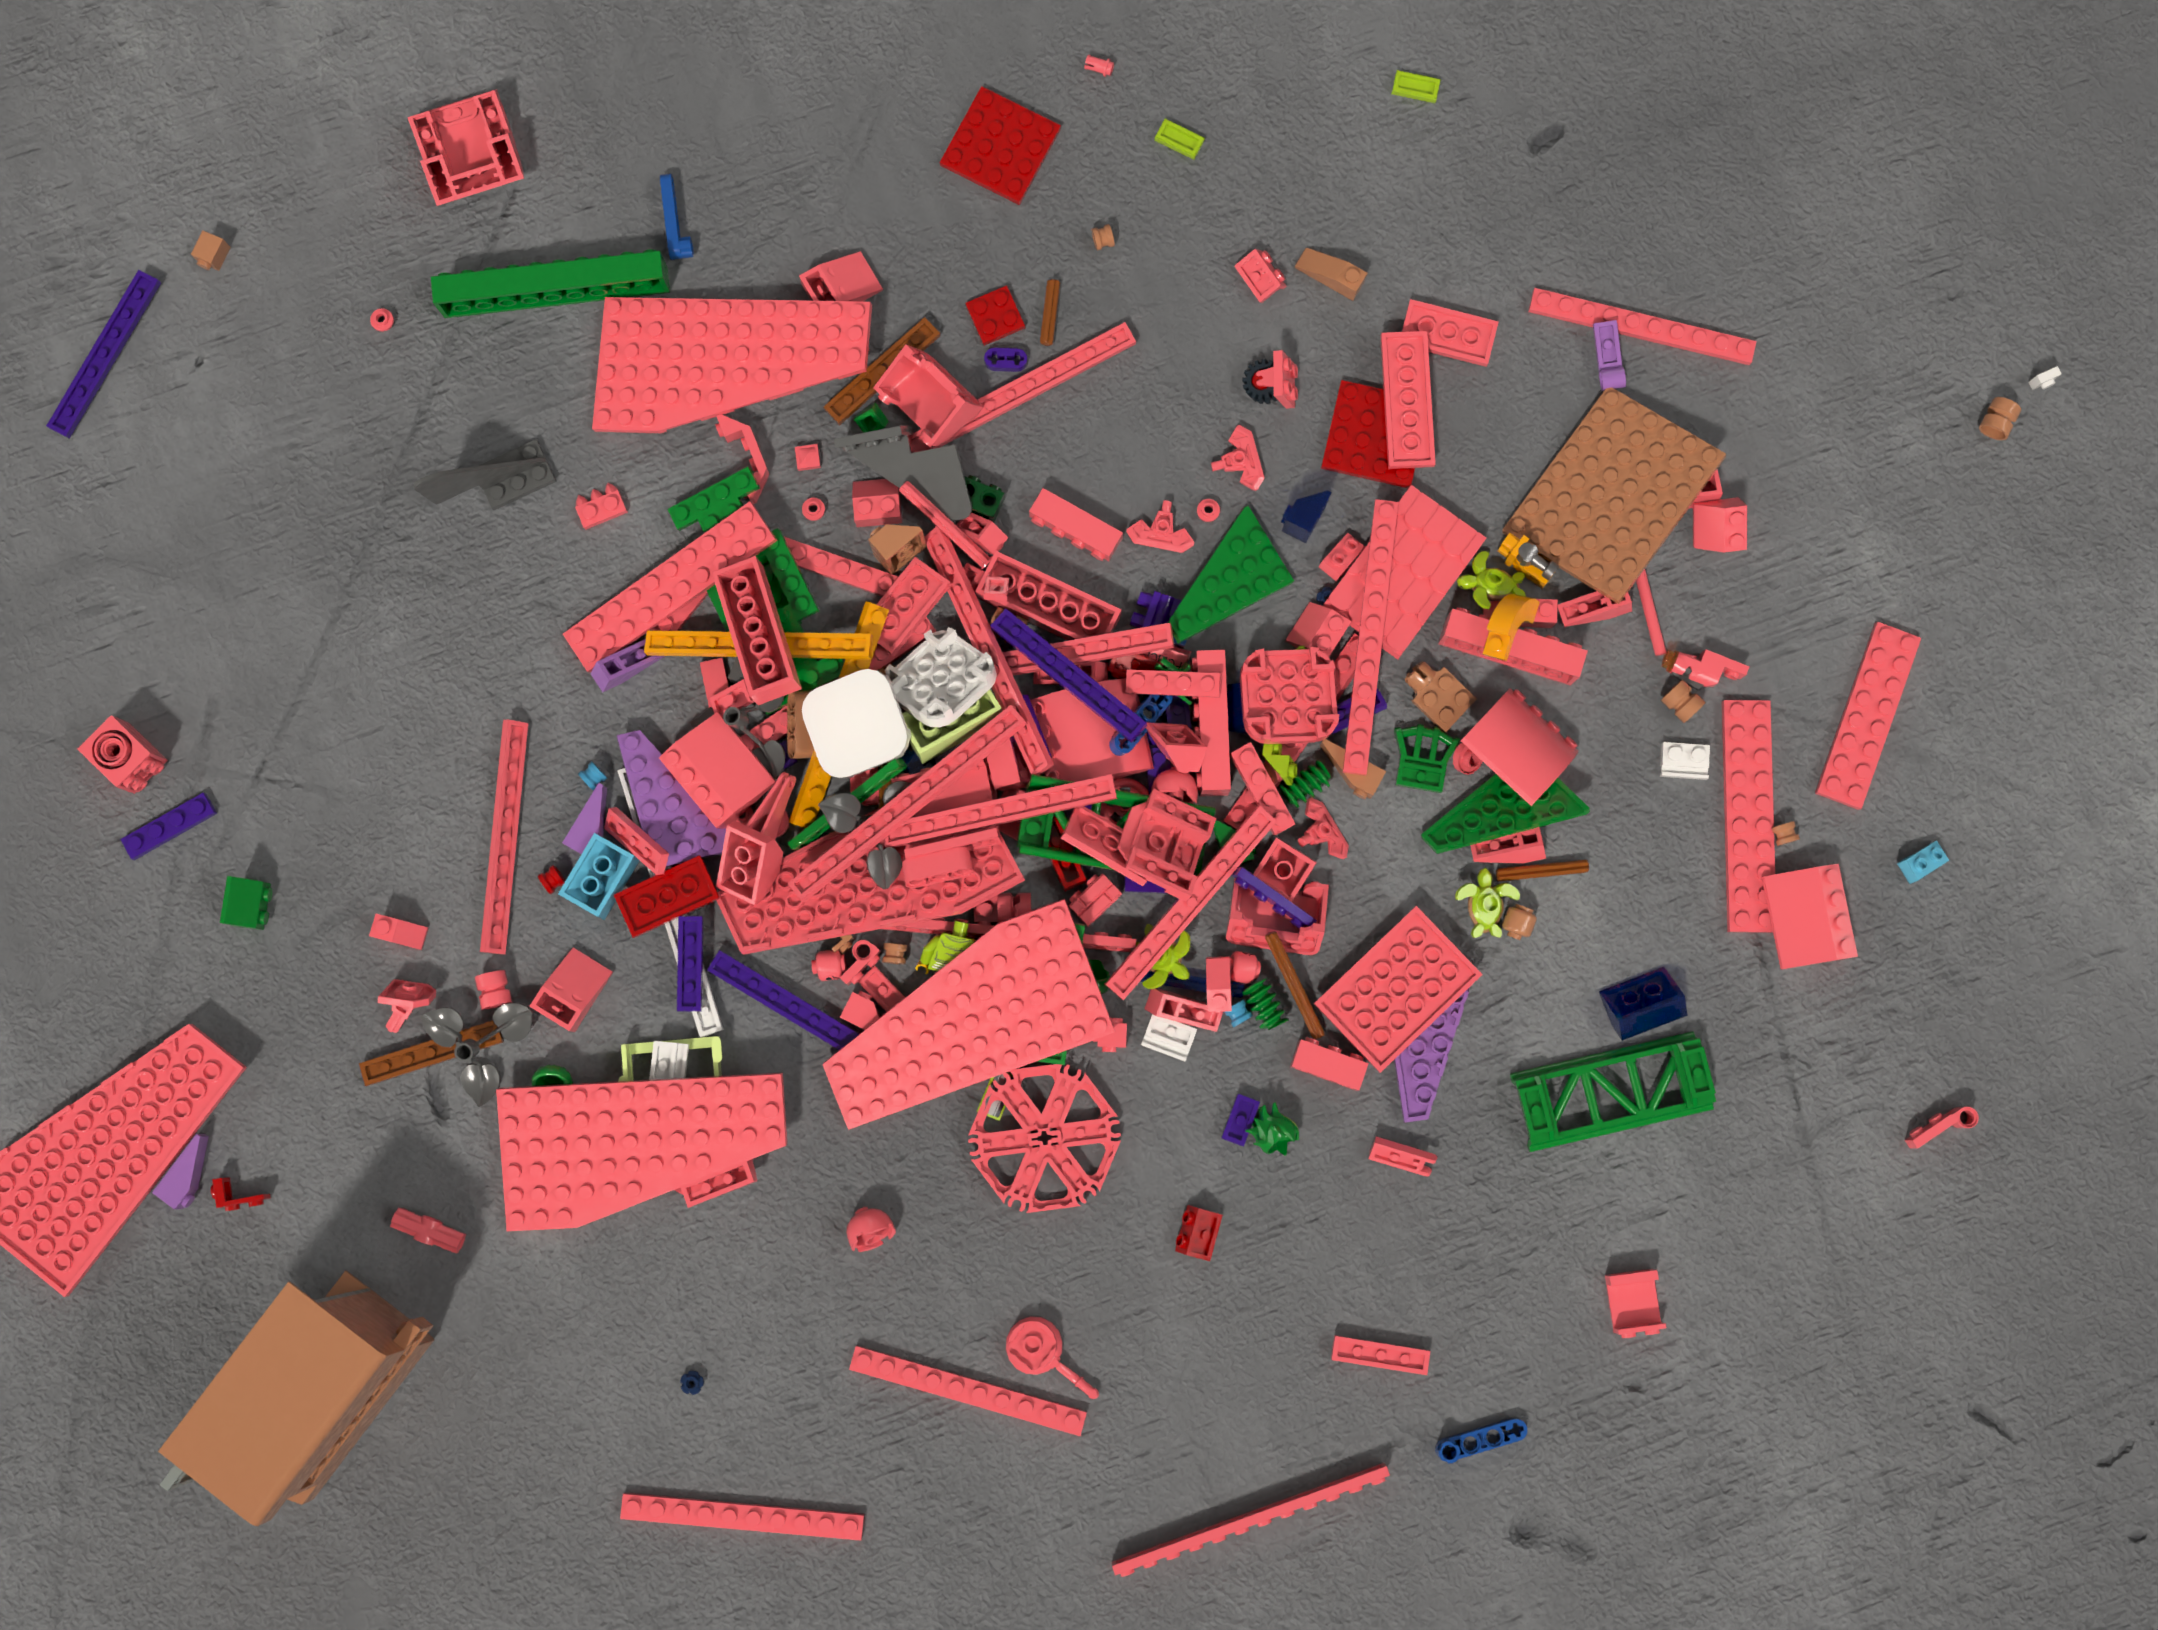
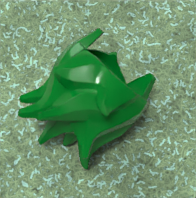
[1245,1102,1299,1156]

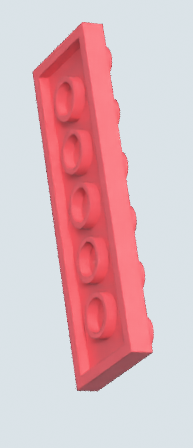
[1380,331,1436,469]

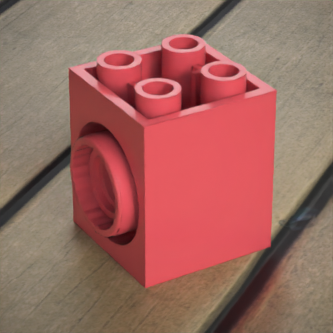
[77,715,168,794]

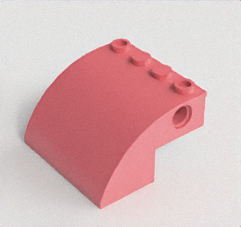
[408,89,524,206]
[1030,678,1154,782]
[1461,688,1579,806]

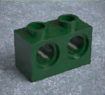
[964,475,1005,523]

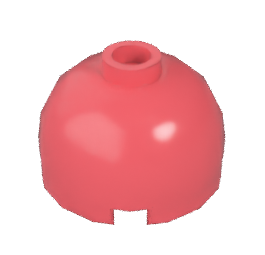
[1151,767,1198,804]
[846,1207,896,1252]

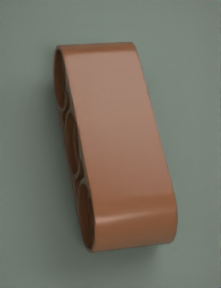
[787,691,814,759]

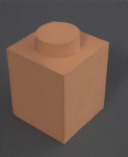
[191,230,231,271]

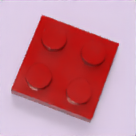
[965,285,1025,346]

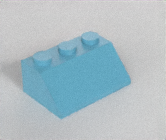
[558,833,640,920]

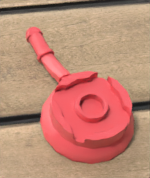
[1006,1316,1099,1399]

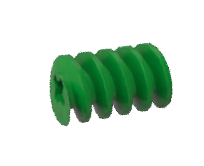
[1279,760,1331,808]
[1242,978,1289,1031]

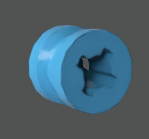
[578,761,607,791]
[1224,1000,1253,1028]

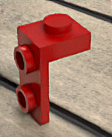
[211,1177,271,1212]

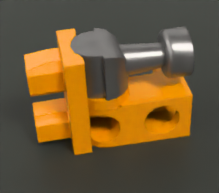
[1497,533,1559,589]

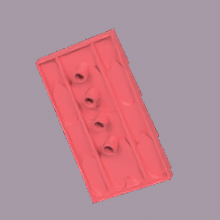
[1323,485,1486,660]

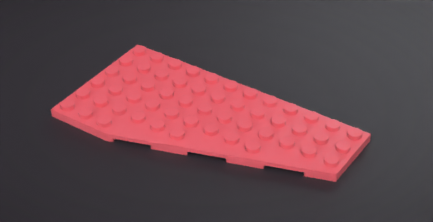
[592,297,872,433]
[716,808,1025,955]
[822,898,1115,1130]
[0,1024,247,1297]
[496,1073,787,1231]

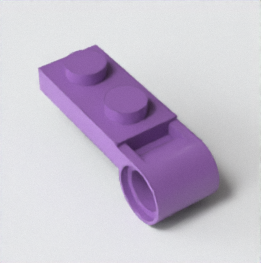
[1593,320,1626,391]

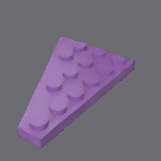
[617,730,726,868]
[1394,987,1470,1123]

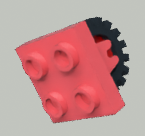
[1242,350,1298,409]

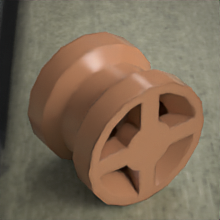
[1091,224,1115,251]
[1772,821,1800,846]
[882,943,907,965]

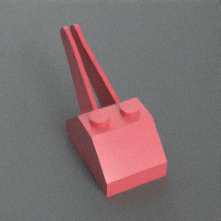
[716,772,796,905]

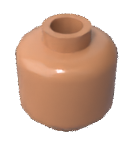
[1502,904,1537,940]

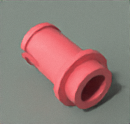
[1084,55,1114,77]

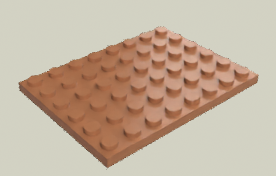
[1502,387,1726,604]

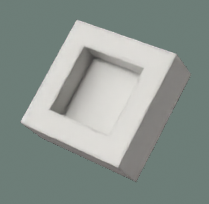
[2028,366,2061,390]

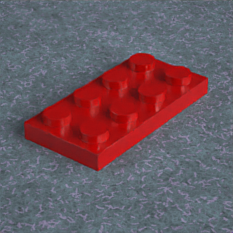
[614,855,720,938]

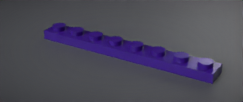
[46,270,161,439]
[990,609,1147,743]
[707,950,859,1050]

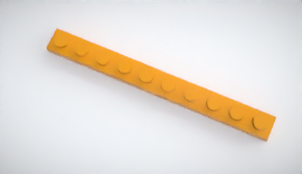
[789,601,889,828]
[644,631,873,659]

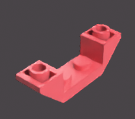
[715,414,769,504]

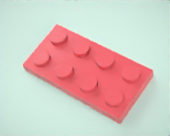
[1402,299,1499,367]
[876,557,952,656]
[1061,806,1147,886]

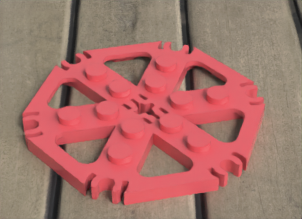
[968,1064,1121,1213]

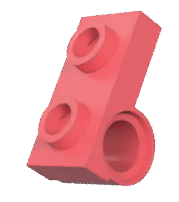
[1319,533,1365,582]
[840,940,881,986]

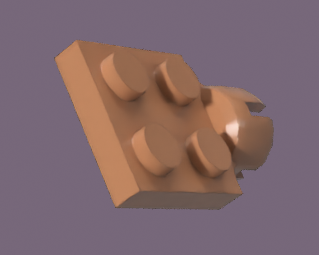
[1405,662,1477,733]

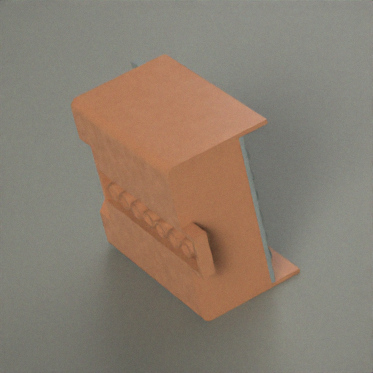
[158,1271,434,1526]

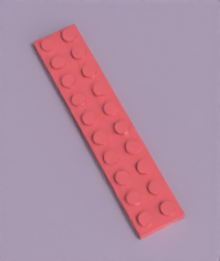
[563,501,777,672]
[1722,700,1775,933]

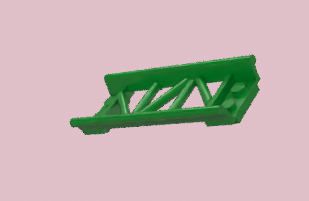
[1017,774,1215,876]
[1510,1031,1716,1152]

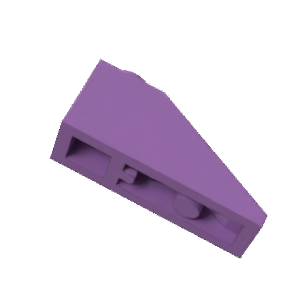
[590,639,665,693]
[562,783,607,854]
[152,1134,209,1210]

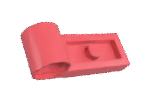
[1904,1107,1979,1149]

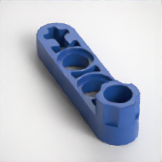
[660,173,694,260]
[1109,695,1172,756]
[1435,1418,1528,1464]

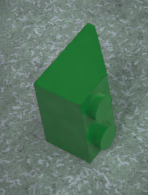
[220,876,273,930]

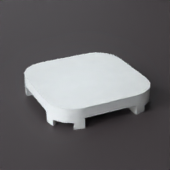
[884,627,997,727]
[802,669,912,779]

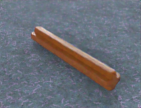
[1496,859,1589,882]

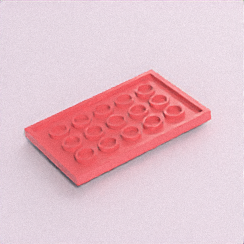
[1314,906,1483,1073]

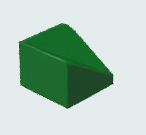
[854,402,888,433]

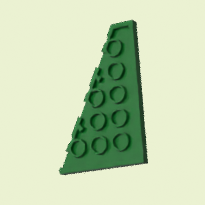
[1167,506,1294,644]
[1421,774,1590,854]

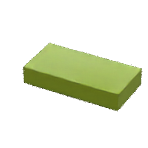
[1391,70,1441,103]
[1154,119,1205,160]

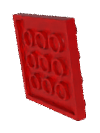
[940,86,1061,205]
[1321,380,1415,489]

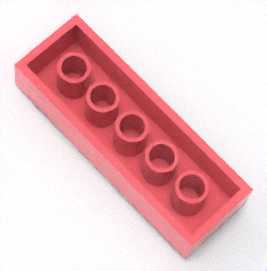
[975,551,1121,641]
[712,556,802,705]
[1438,608,1588,686]
[1191,650,1231,797]

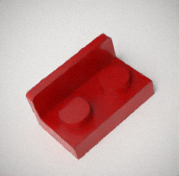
[1107,654,1162,679]
[1175,1205,1223,1261]

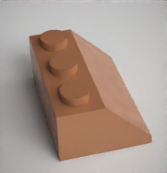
[868,524,927,575]

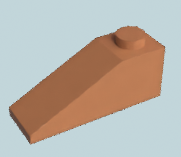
[1295,248,1367,301]
[1320,739,1386,799]

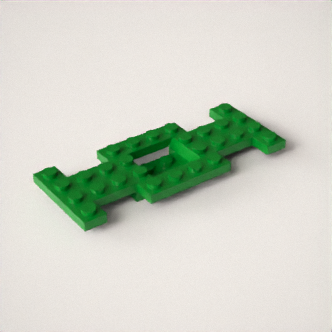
[668,467,844,715]

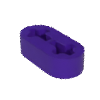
[984,348,1028,372]

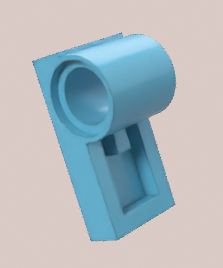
[1897,840,1949,884]

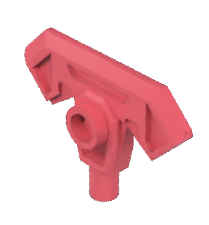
[1211,425,1265,491]
[1126,500,1195,553]
[1298,798,1349,859]

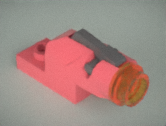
[1661,649,1749,690]

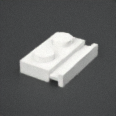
[1660,742,1710,780]
[1141,1014,1197,1062]
[649,1041,689,1080]

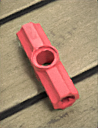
[390,1207,466,1253]

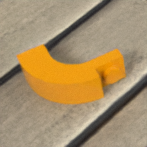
[1482,594,1540,661]

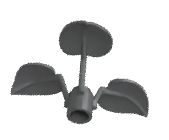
[691,696,785,780]
[818,781,912,889]
[421,1003,533,1107]

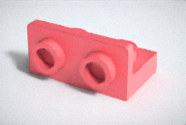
[1235,249,1287,303]

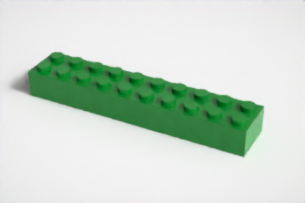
[431,249,670,318]

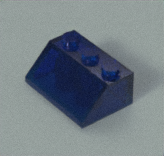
[1599,967,1688,1041]

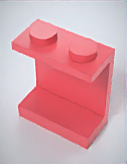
[1605,1269,1666,1338]

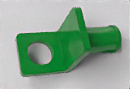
[1154,656,1192,705]

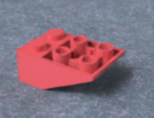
[799,251,883,302]
[529,947,613,1032]

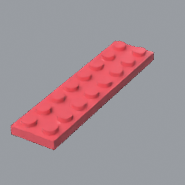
[1815,622,1921,810]

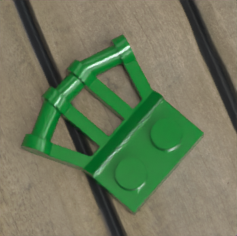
[1394,724,1460,793]

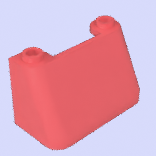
[873,345,983,448]
[1226,871,1329,955]

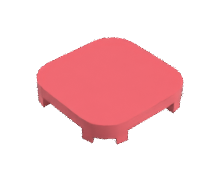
[1240,647,1339,744]

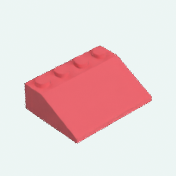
[659,712,776,829]
[1762,864,1858,970]

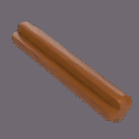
[1040,279,1060,346]

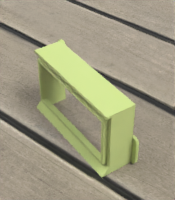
[618,1036,722,1082]

